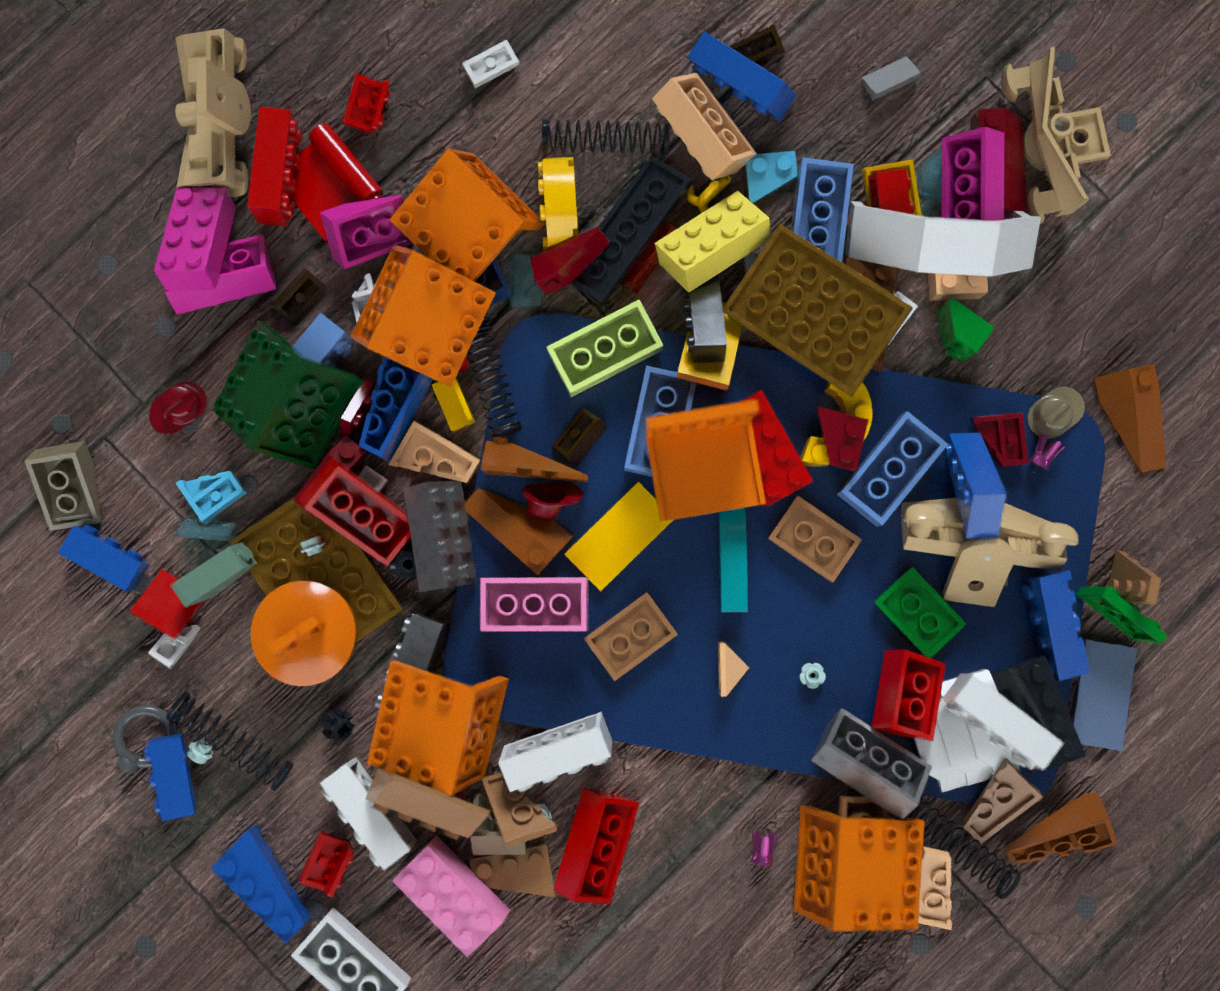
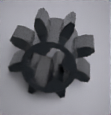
[320,707,354,742]

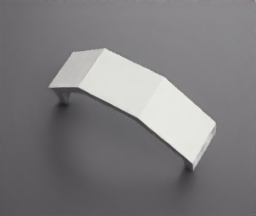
[845,201,1041,276]

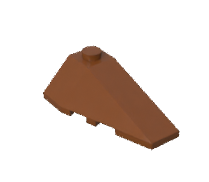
[1093,364,1166,473]
[481,437,588,483]
[465,488,573,575]
[1004,792,1118,864]

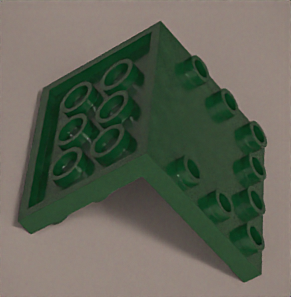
[213,320,363,470]

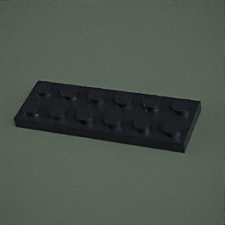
[571,156,693,306]

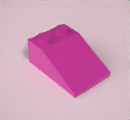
[320,195,413,269]

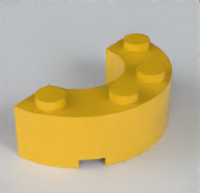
[538,157,578,251]
[800,382,872,467]

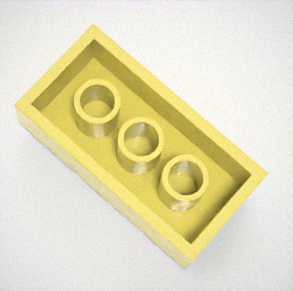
[655,191,771,292]

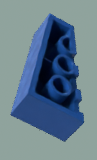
[687,31,797,122]
[359,356,433,462]
[943,433,1006,538]
[1022,570,1090,681]
[211,824,311,943]

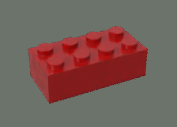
[247,107,303,226]
[739,390,813,508]
[299,458,411,566]

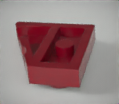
[971,412,1029,467]

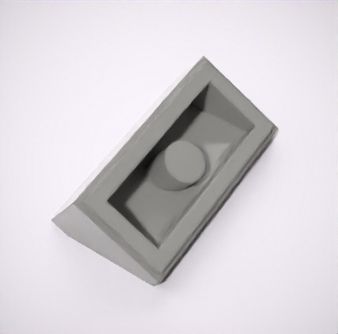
[861,56,920,101]

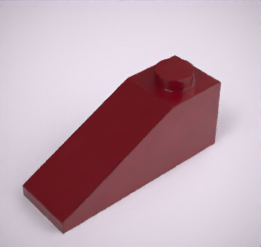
[530,226,610,295]
[293,435,366,517]

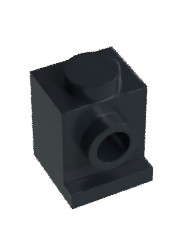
[390,551,417,578]

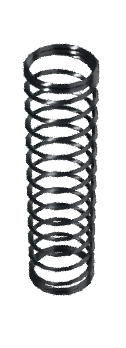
[542,118,670,155]
[467,310,522,438]
[166,691,294,791]
[895,796,1021,899]

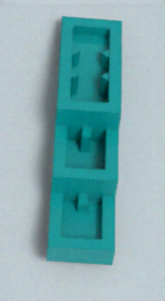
[719,508,748,612]

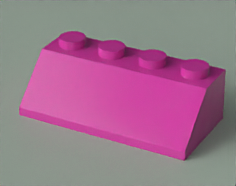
[164,234,276,315]

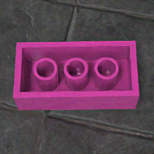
[942,127,1004,221]
[154,187,236,290]

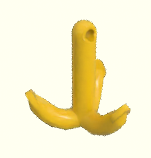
[687,176,731,213]

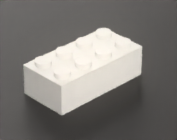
[942,674,1063,770]
[498,712,612,792]
[320,757,417,870]
[291,907,411,991]

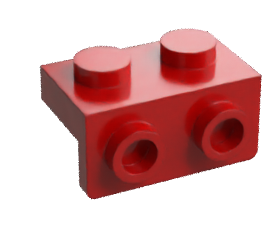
[341,73,391,134]
[298,831,354,898]

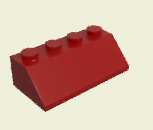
[553,788,640,904]

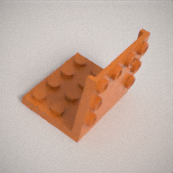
[389,148,545,282]
[350,245,496,387]
[644,400,766,522]
[367,661,509,796]
[793,805,924,931]

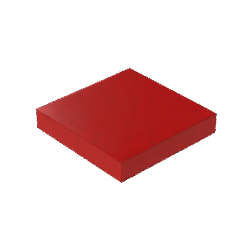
[130,569,204,640]

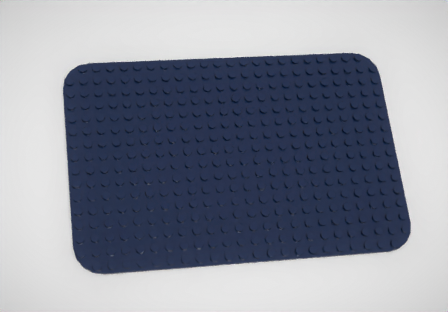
[444,313,1105,804]

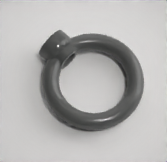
[113,705,177,774]

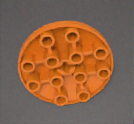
[250,581,357,686]

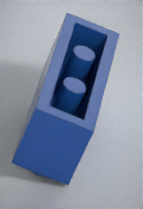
[58,524,149,591]
[144,732,197,821]

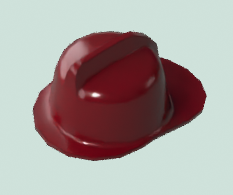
[149,382,207,434]
[522,481,583,519]

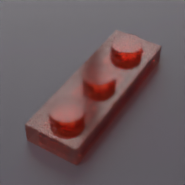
[619,222,678,294]

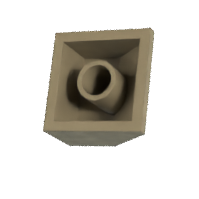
[471,792,526,855]

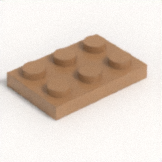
[767,495,862,583]
[584,592,678,681]

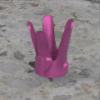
[1029,434,1065,473]
[752,830,779,871]

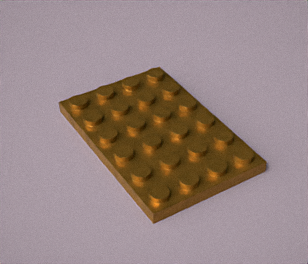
[723,224,913,397]
[230,496,404,643]

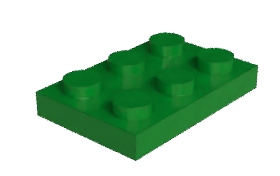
[873,567,966,658]
[1076,586,1168,644]

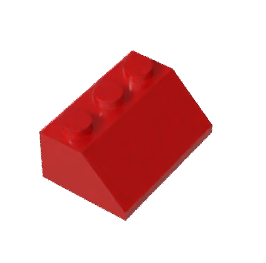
[872,650,946,741]

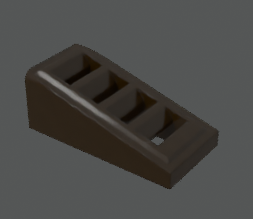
[729,25,785,64]

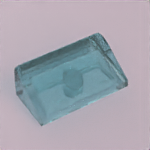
[508,254,542,308]
[176,517,237,542]

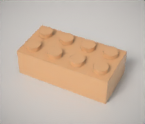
[652,73,757,181]

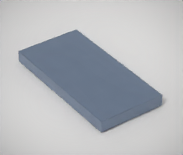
[1071,639,1137,751]

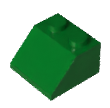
[936,297,994,361]

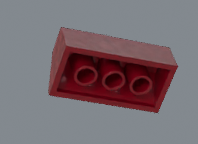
[971,108,1027,217]

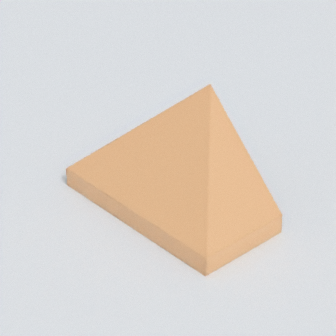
[718,642,749,697]

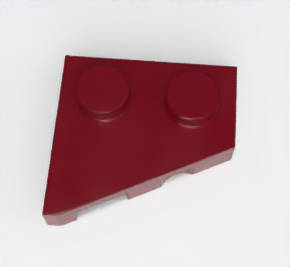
[340,379,374,441]
[817,407,869,471]

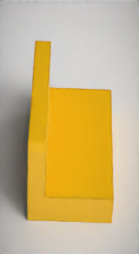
[432,377,476,433]

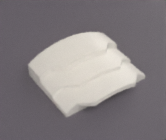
[914,669,1020,792]

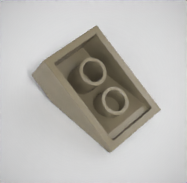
[24,441,101,531]

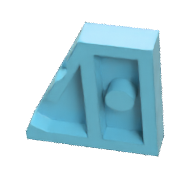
[745,151,798,204]
[176,471,247,524]

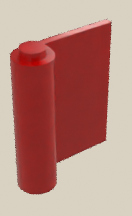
[291,123,383,242]

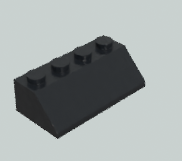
[990,655,1086,772]

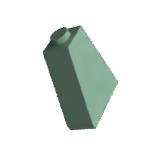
[171,542,257,607]

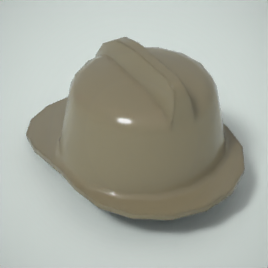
[1027,386,1085,439]

